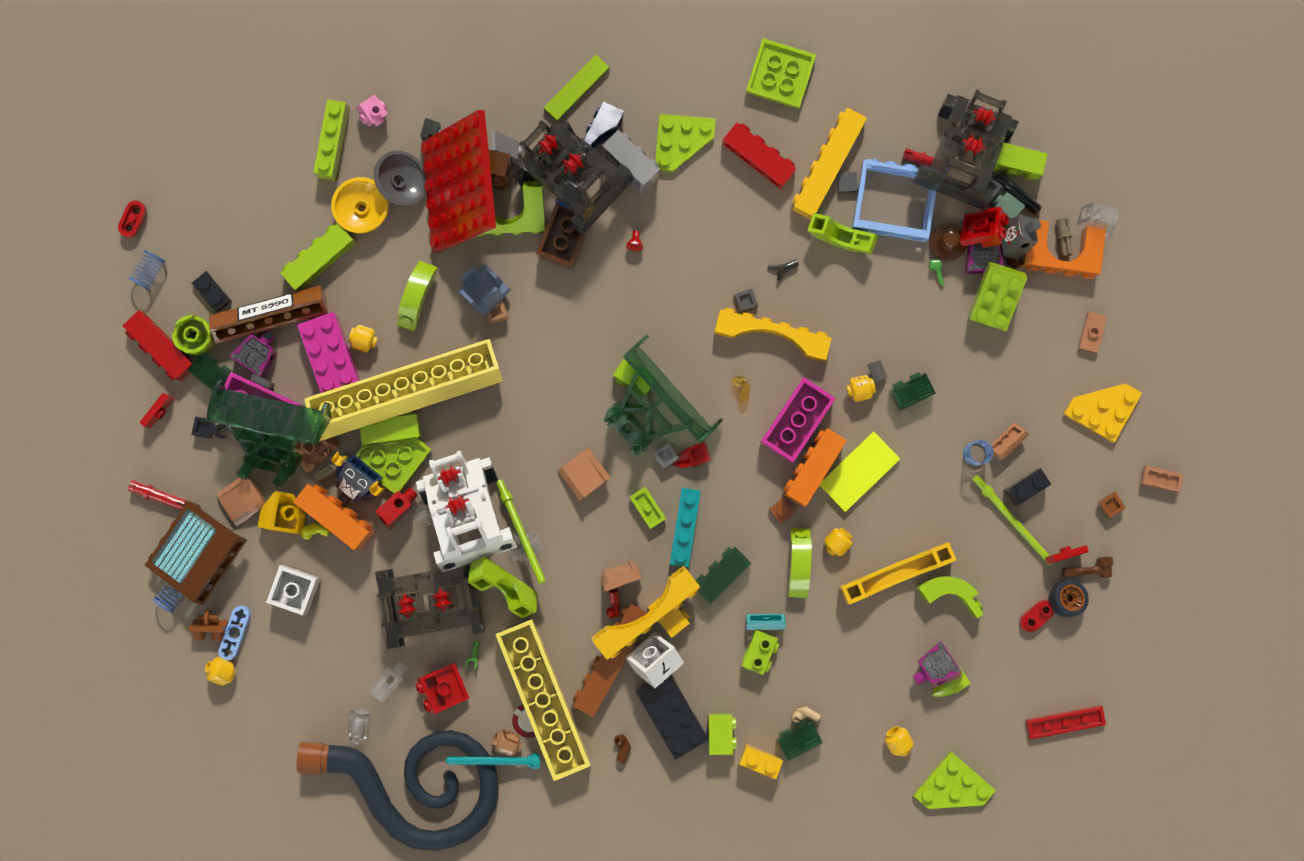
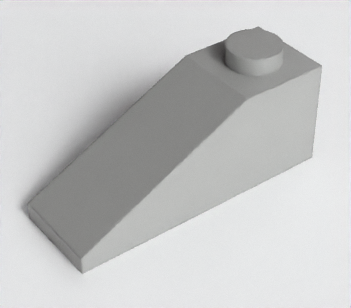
[491,131,523,164]

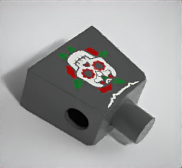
[1002,215,1041,259]

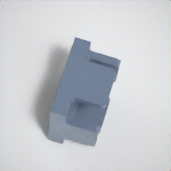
[458,265,511,317]

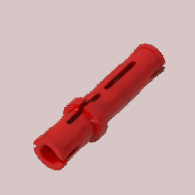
[128,480,187,511]

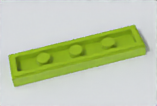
[544,55,610,122]

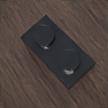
[192,271,232,313]

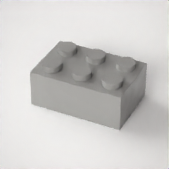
[602,130,660,195]

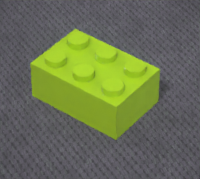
[969,261,1027,331]

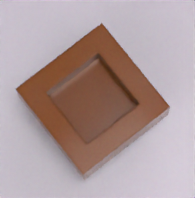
[1098,492,1126,518]
[769,498,796,524]

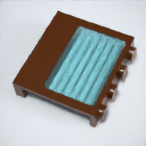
[145,500,247,605]

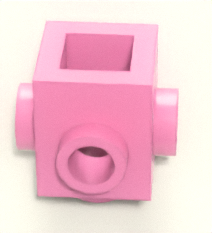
[356,95,388,127]

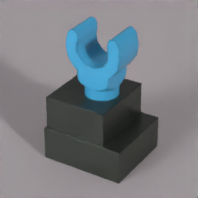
[420,118,441,140]

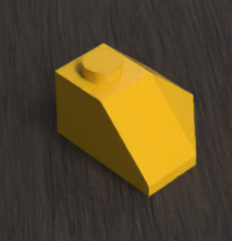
[257,491,306,535]

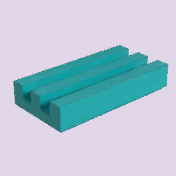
[746,614,786,630]

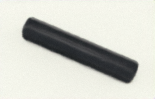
[994,172,1042,215]

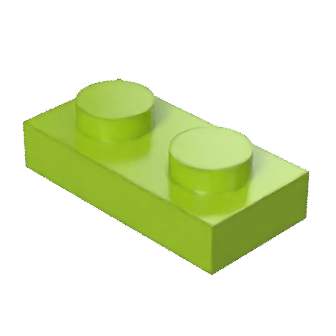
[630,487,666,529]

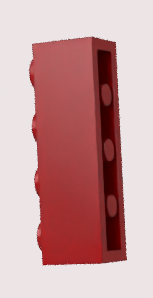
[722,122,797,190]
[122,310,197,382]

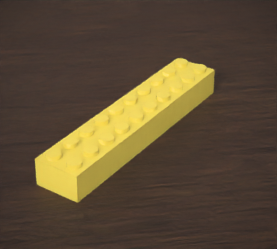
[305,339,503,442]

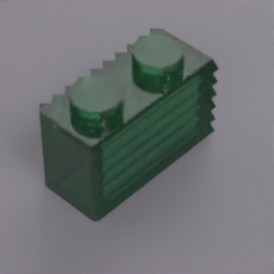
[187,353,233,395]
[889,372,936,411]
[776,719,823,761]

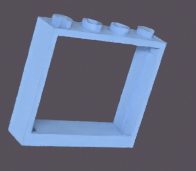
[851,158,939,242]

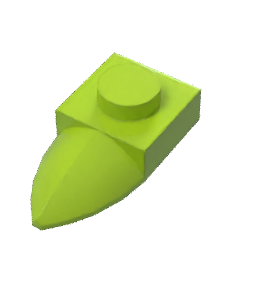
[931,667,971,697]

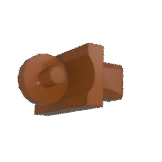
[188,609,228,641]

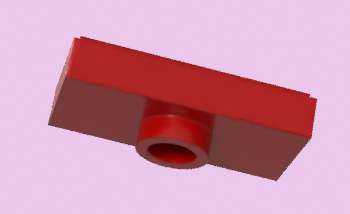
[140,393,174,429]
[1045,545,1089,565]

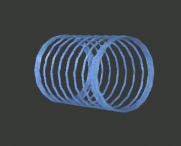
[128,250,166,290]
[963,440,994,466]
[153,571,185,613]

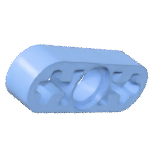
[218,606,251,660]

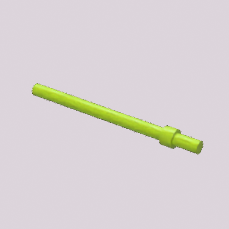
[972,474,1051,566]
[496,480,546,584]

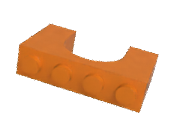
[1021,220,1106,279]

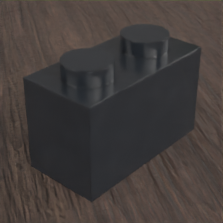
[1004,468,1051,506]

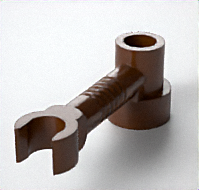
[1062,557,1113,578]

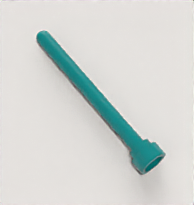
[446,753,540,769]

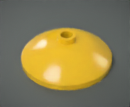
[331,177,389,234]

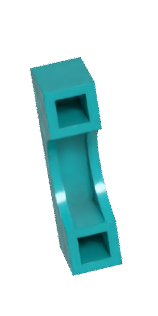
[669,488,701,567]

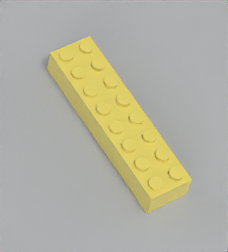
[495,619,591,781]

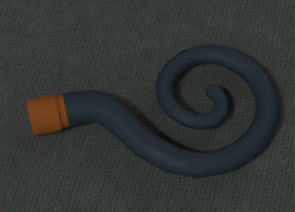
[296,730,499,851]

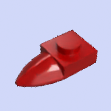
[672,442,711,468]

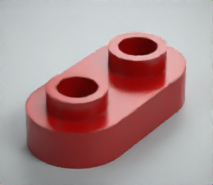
[118,200,147,238]
[1019,600,1055,632]

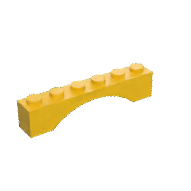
[714,308,832,362]
[839,542,957,605]
[591,566,700,660]

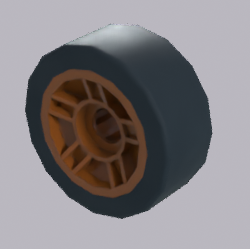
[1049,580,1089,618]

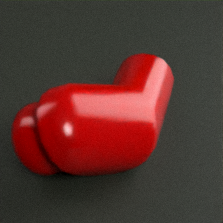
[606,589,620,618]

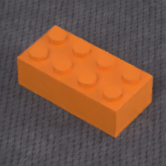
[783,428,847,508]
[293,483,375,551]

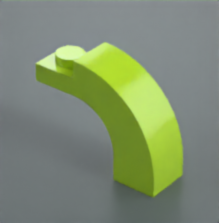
[807,213,878,254]
[397,261,438,332]
[788,528,812,598]
[916,576,983,619]

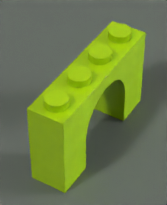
[476,181,546,237]

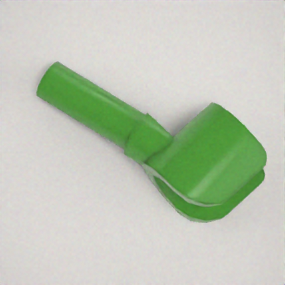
[929,260,944,285]
[466,641,479,669]

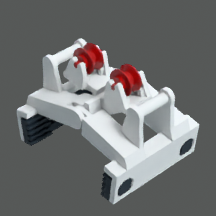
[416,450,517,573]

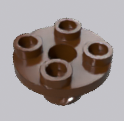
[929,223,968,261]

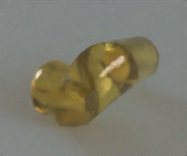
[732,376,750,403]

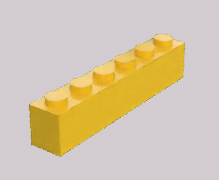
[792,107,867,220]

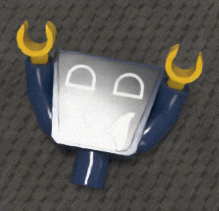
[331,451,385,504]

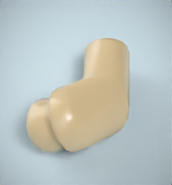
[792,706,821,723]

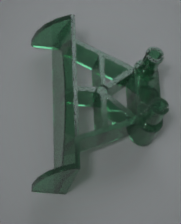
[604,334,724,455]
[206,379,332,488]

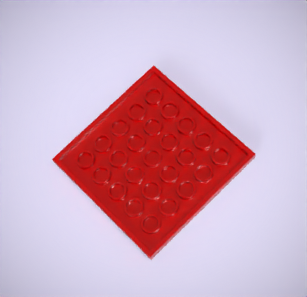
[421,110,496,253]

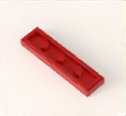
[1025,705,1106,740]

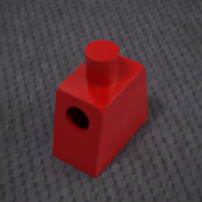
[375,488,418,530]

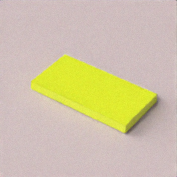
[819,431,900,512]

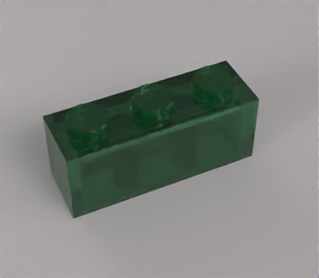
[695,547,751,604]

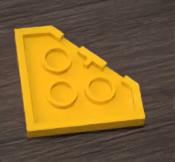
[1063,384,1142,443]

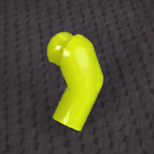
[302,522,330,540]

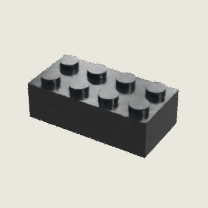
[635,675,709,760]

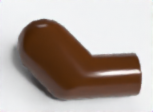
[614,734,631,764]

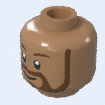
[491,729,522,757]

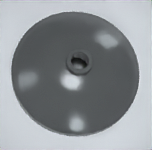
[374,151,427,207]

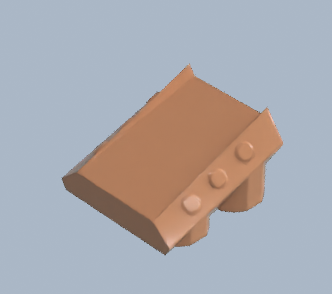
[284,422,339,473]
[558,448,611,501]
[216,473,266,526]
[601,559,642,591]

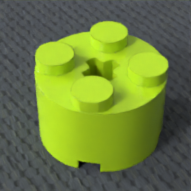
[172,315,216,356]

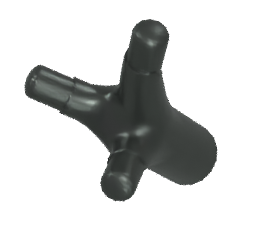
[767,259,799,281]

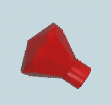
[626,230,644,252]

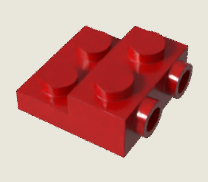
[960,206,1009,248]
[415,663,470,715]

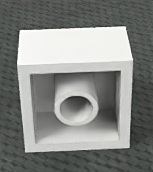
[266,565,321,615]
[625,632,684,688]

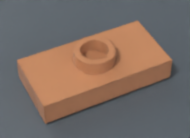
[1078,311,1108,354]
[991,422,1029,461]
[1140,465,1184,493]

